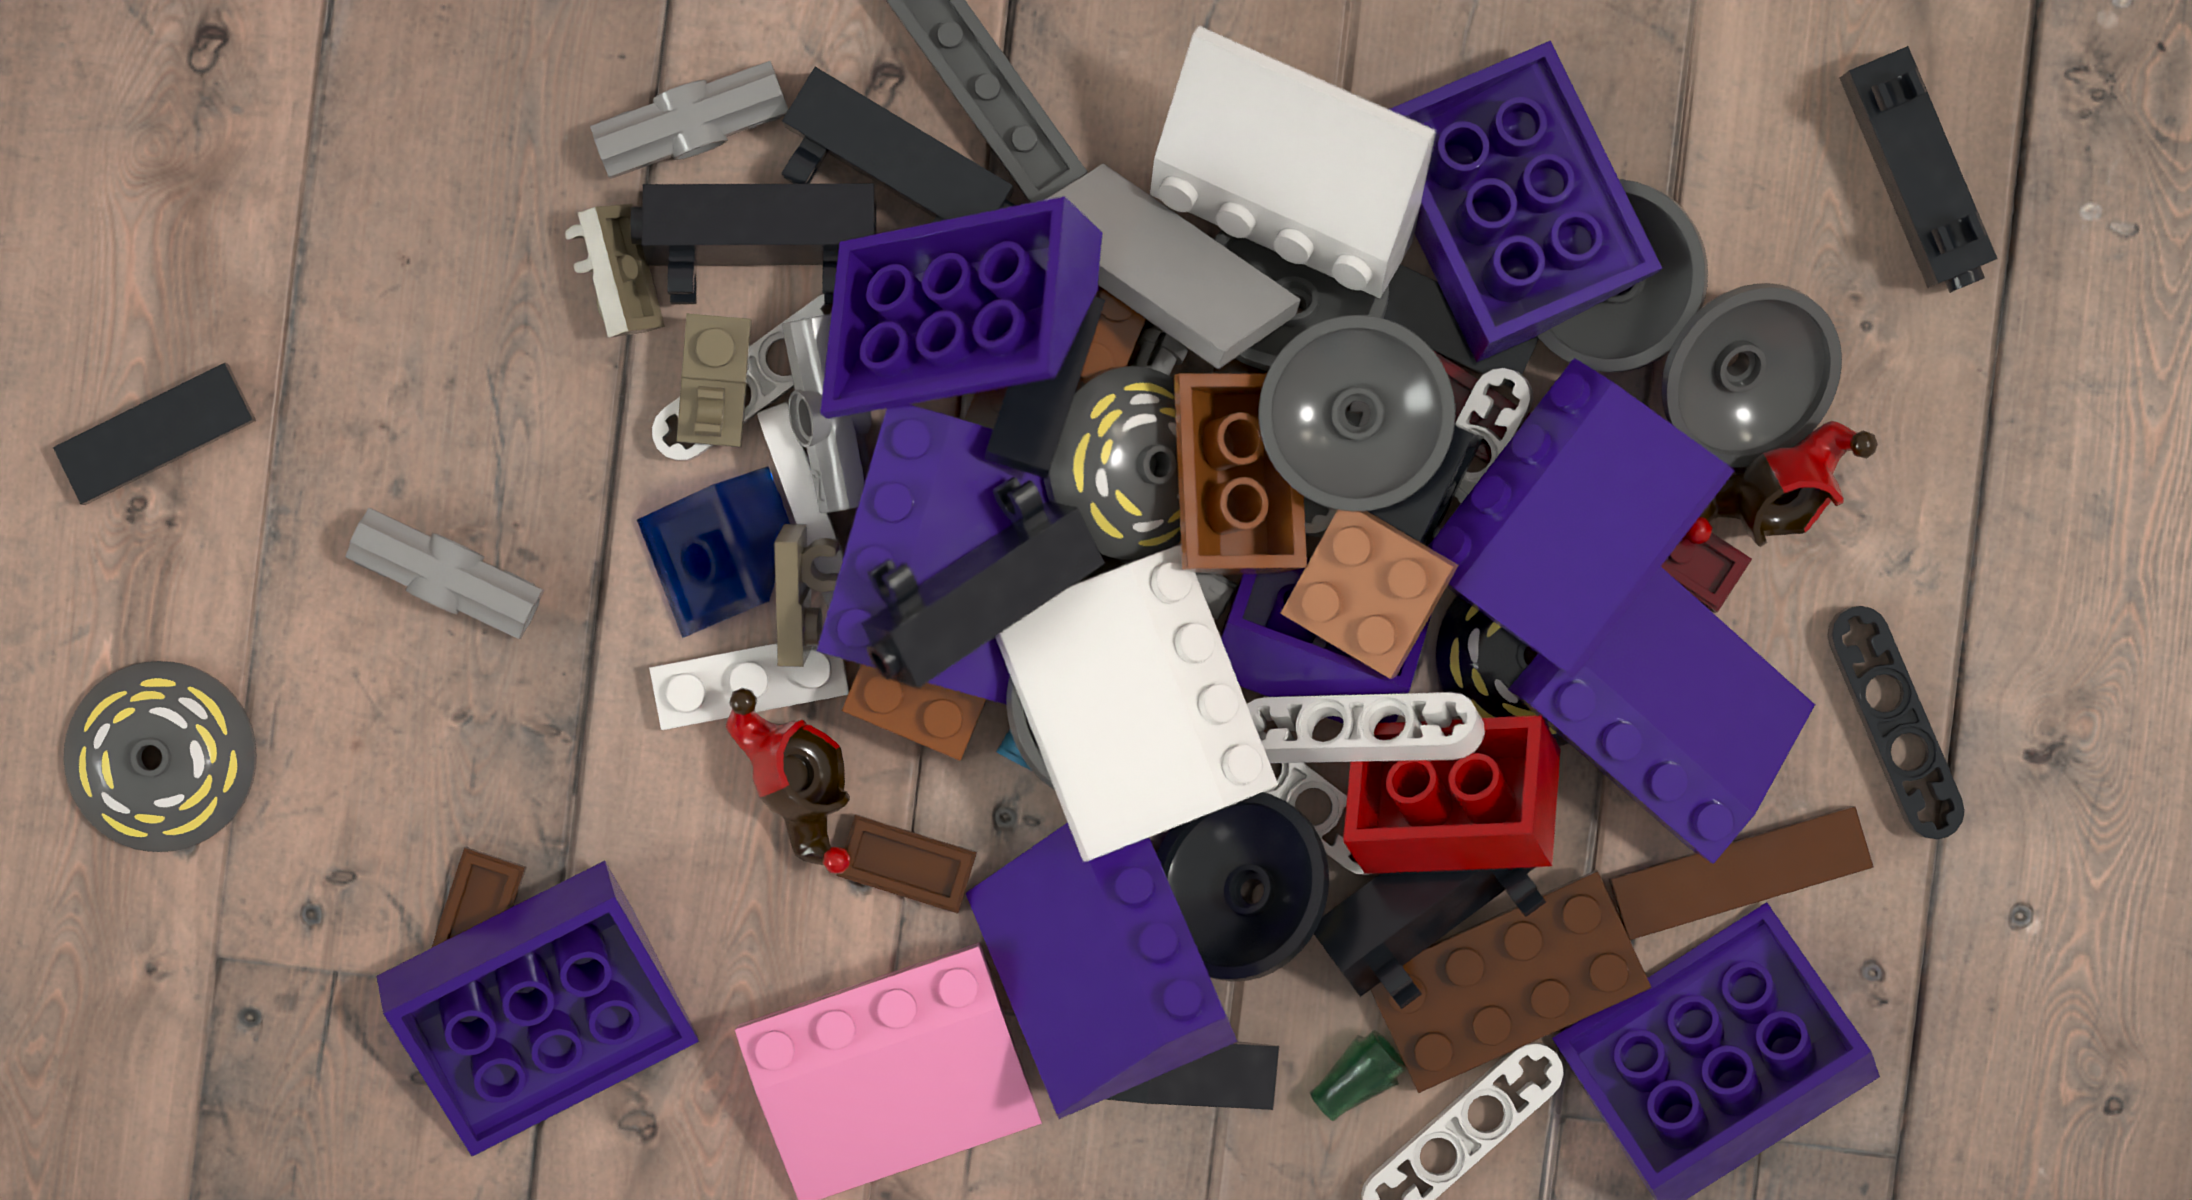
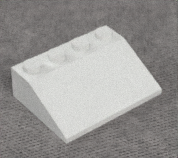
[1150,26,1436,298]
[996,544,1278,862]

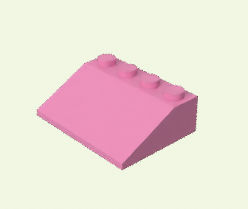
[735,942,1042,1200]

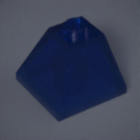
[637,467,791,638]

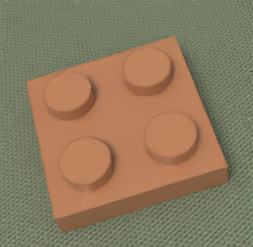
[1280,510,1458,679]

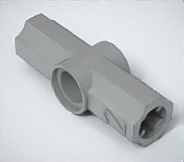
[590,61,788,179]
[782,314,871,513]
[345,508,544,639]

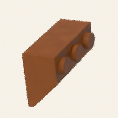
[1174,374,1307,575]

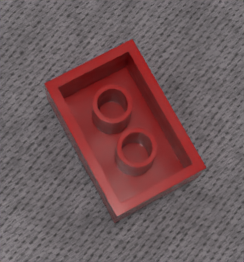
[1343,715,1561,874]

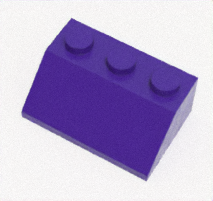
[1220,557,1432,724]

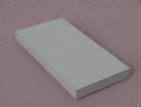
[1045,163,1301,369]

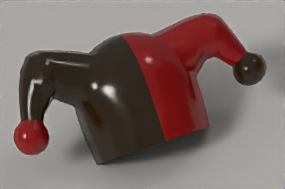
[1685,421,1878,547]
[726,688,851,874]

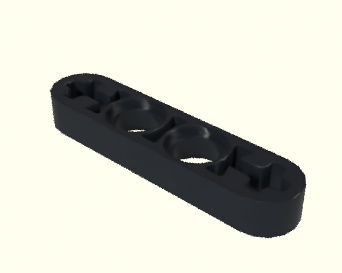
[1827,606,1965,840]

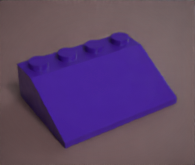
[1388,40,1662,362]
[820,196,1103,419]
[1428,358,1734,678]
[817,404,1049,705]
[1508,567,1815,864]
[965,822,1238,1119]
[376,860,699,1157]
[1552,902,1880,1200]

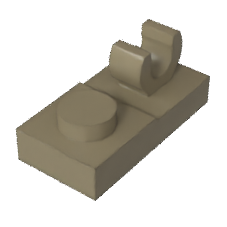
[565,204,665,338]
[676,313,752,447]
[775,524,839,667]

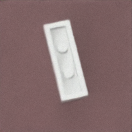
[649,643,850,730]

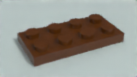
[1371,870,1652,1093]

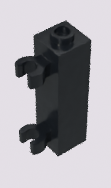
[1839,46,1998,293]
[782,66,1017,223]
[631,183,877,305]
[862,477,1105,688]
[1314,867,1546,1009]

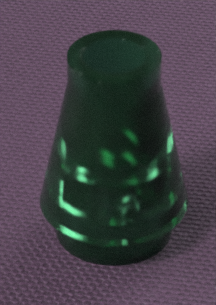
[1310,1030,1407,1121]

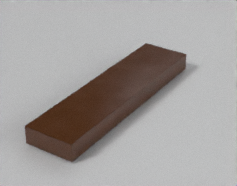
[1609,806,1874,940]

